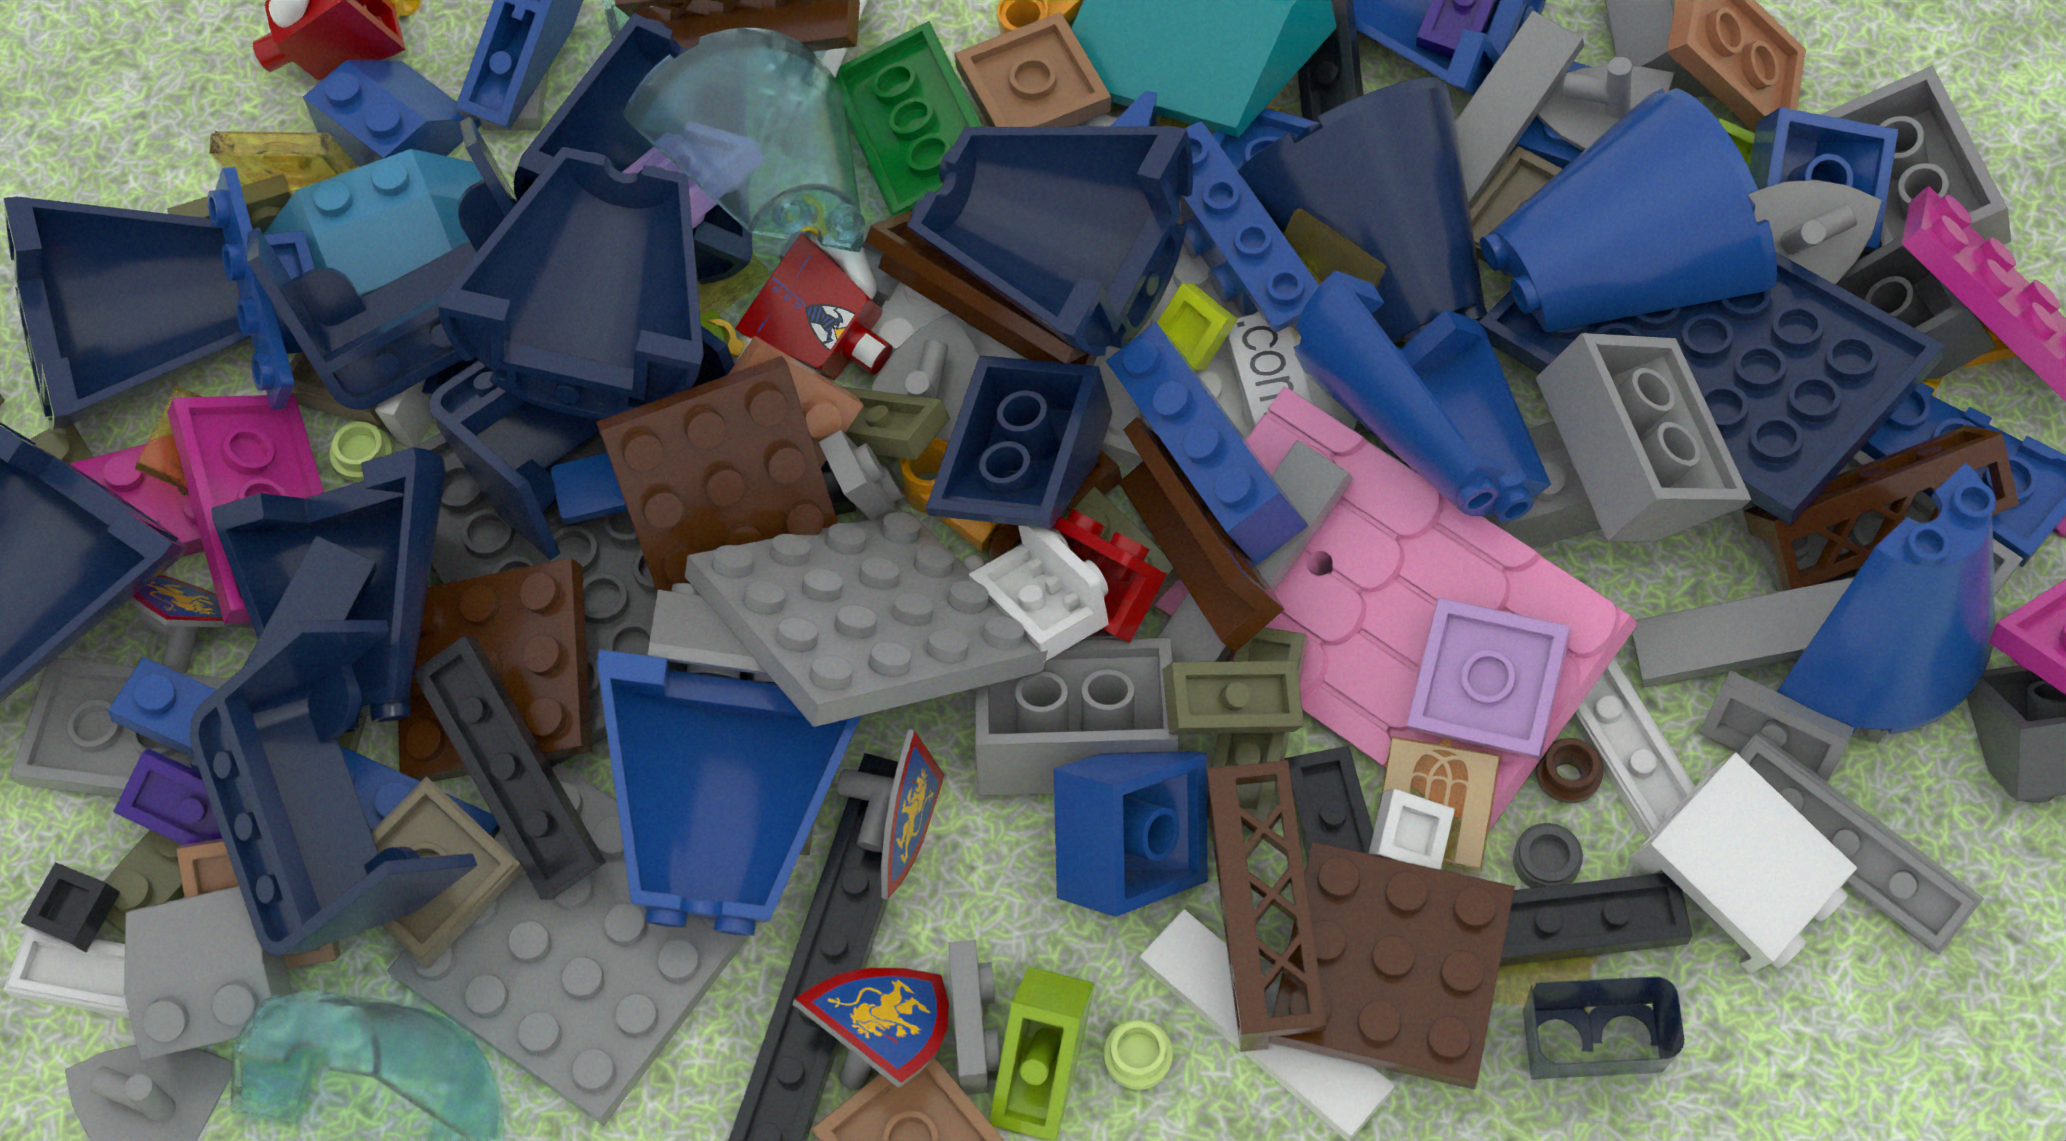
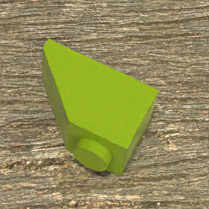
[989,966,1095,1141]

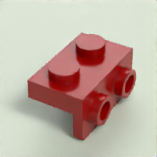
[1053,508,1167,643]

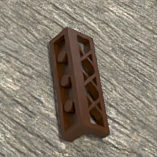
[615,0,860,61]
[865,211,1097,366]
[1119,417,1285,652]
[1743,425,2019,591]
[1206,760,1327,1052]

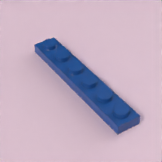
[108,657,500,839]

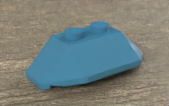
[263,149,483,298]

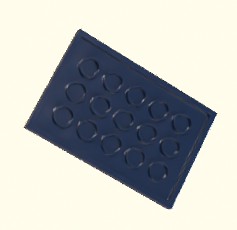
[1478,252,1945,526]

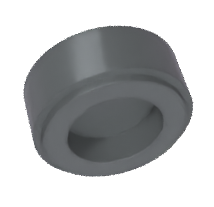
[1513,823,1583,888]

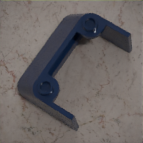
[247,117,517,410]
[429,325,735,561]
[190,620,478,956]

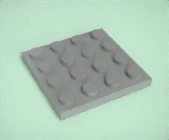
[685,511,1048,727]
[387,763,759,1126]

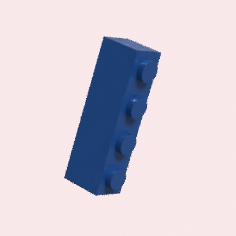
[1106,322,1309,565]

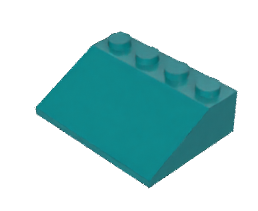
[1071,0,1337,137]

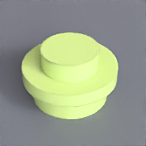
[329,421,393,482]
[1104,1020,1173,1090]

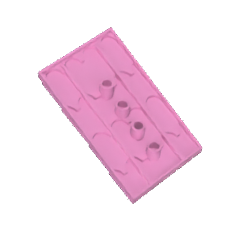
[1154,386,1638,834]

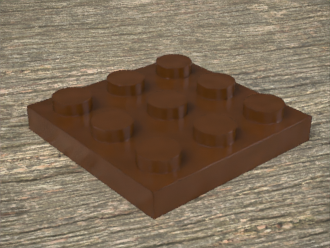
[596,356,838,592]
[398,558,592,782]
[1269,842,1515,1090]

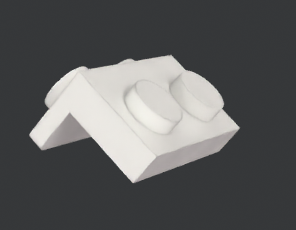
[969,525,1109,662]

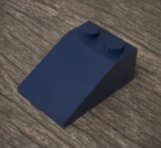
[926,355,1113,529]

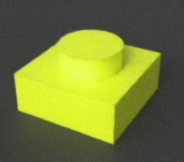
[1157,283,1238,370]

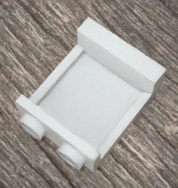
[1628,752,1857,974]

